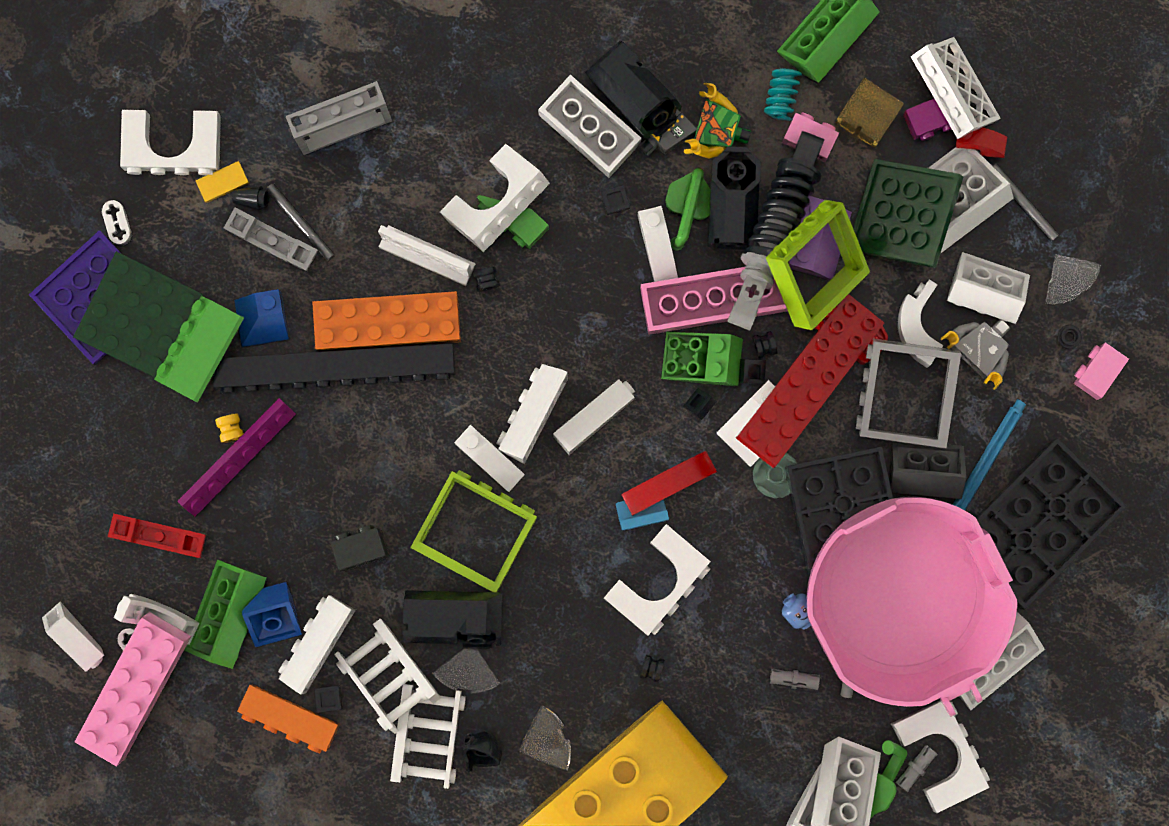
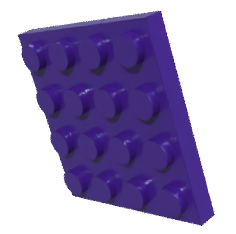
[29,230,122,365]

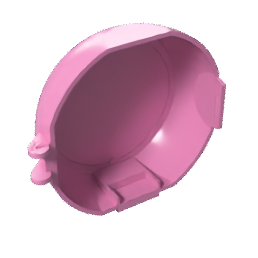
[807,497,1017,717]

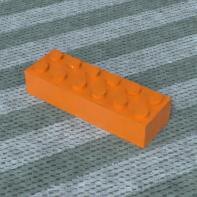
[312,291,461,352]

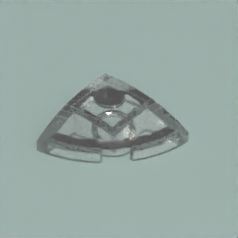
[1046,255,1101,304]
[432,648,500,693]
[519,706,571,770]

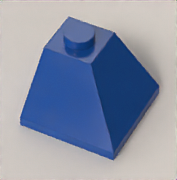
[234,289,289,347]
[242,582,302,647]

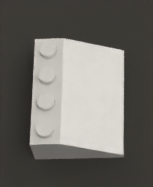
[929,147,1013,253]
[496,364,568,464]

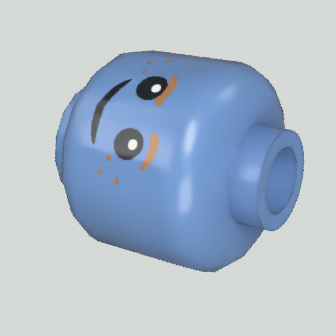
[782,593,811,629]

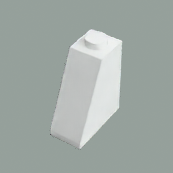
[42,602,104,672]

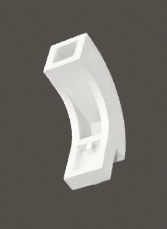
[898,279,943,368]
[114,594,200,645]

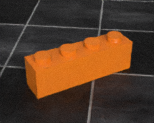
[237,684,340,754]

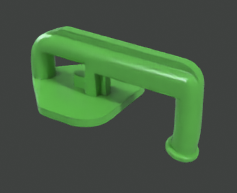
[665,168,710,251]
[870,740,908,819]

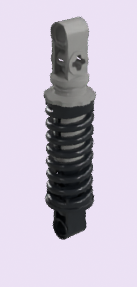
[727,130,825,331]

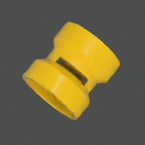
[215,414,244,443]

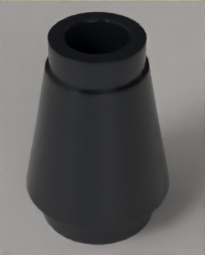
[232,186,269,210]

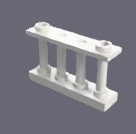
[334,618,441,734]
[390,684,466,789]

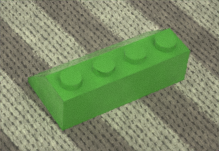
[777,0,880,83]
[154,296,244,403]
[184,560,266,669]

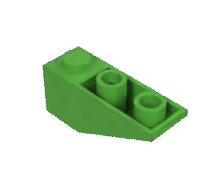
[477,195,549,249]

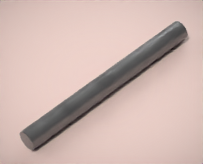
[993,164,1059,241]
[266,184,334,261]

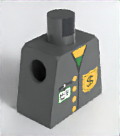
[638,110,697,156]

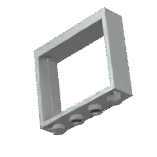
[286,81,392,155]
[856,339,961,448]

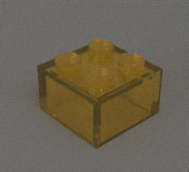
[835,78,904,148]

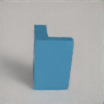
[616,499,669,531]

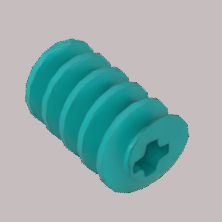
[764,68,802,121]

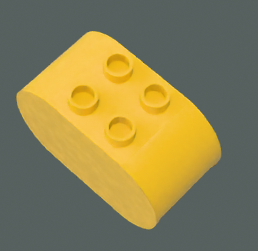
[518,701,728,826]

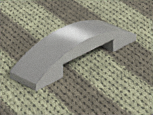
[224,207,318,271]

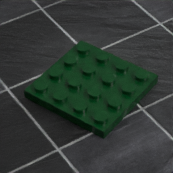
[853,159,963,268]
[73,251,204,377]

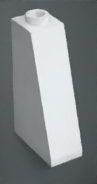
[553,379,635,455]

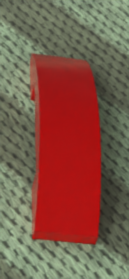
[621,451,717,516]
[108,513,206,558]

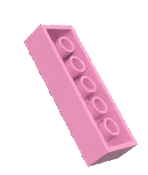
[640,267,788,335]
[75,612,191,766]

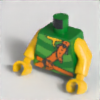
[684,83,751,159]

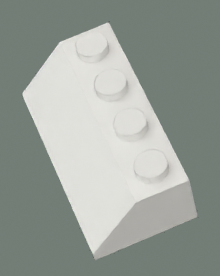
[278,595,355,694]
[959,612,1045,710]
[811,737,881,826]

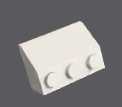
[947,252,1030,324]

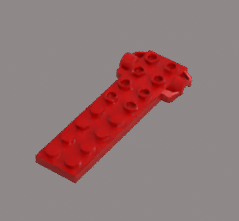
[736,294,888,468]

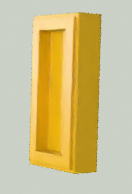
[196,161,249,203]

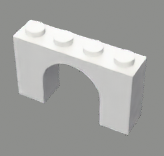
[120,110,221,176]
[440,144,550,252]
[604,524,711,636]
[891,700,990,813]

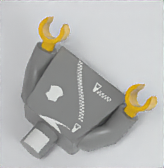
[941,319,1010,390]

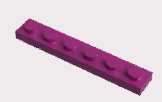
[178,398,296,517]

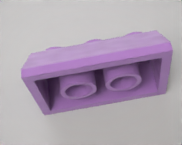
[788,196,852,280]

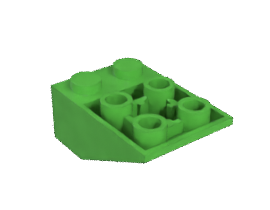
[661,332,743,386]

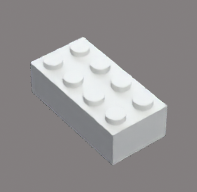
[538,75,641,178]

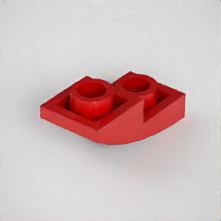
[956,127,1007,158]

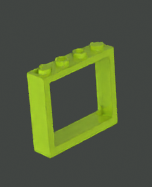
[765,200,870,330]
[411,470,537,592]

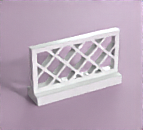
[911,37,1001,139]
[378,225,476,286]

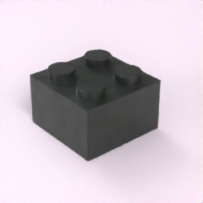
[330,525,389,571]

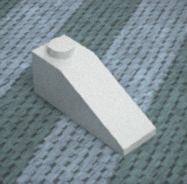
[638,206,678,282]
[454,425,525,492]

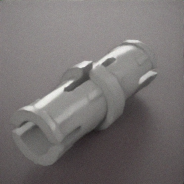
[770,669,820,690]
[895,745,938,792]

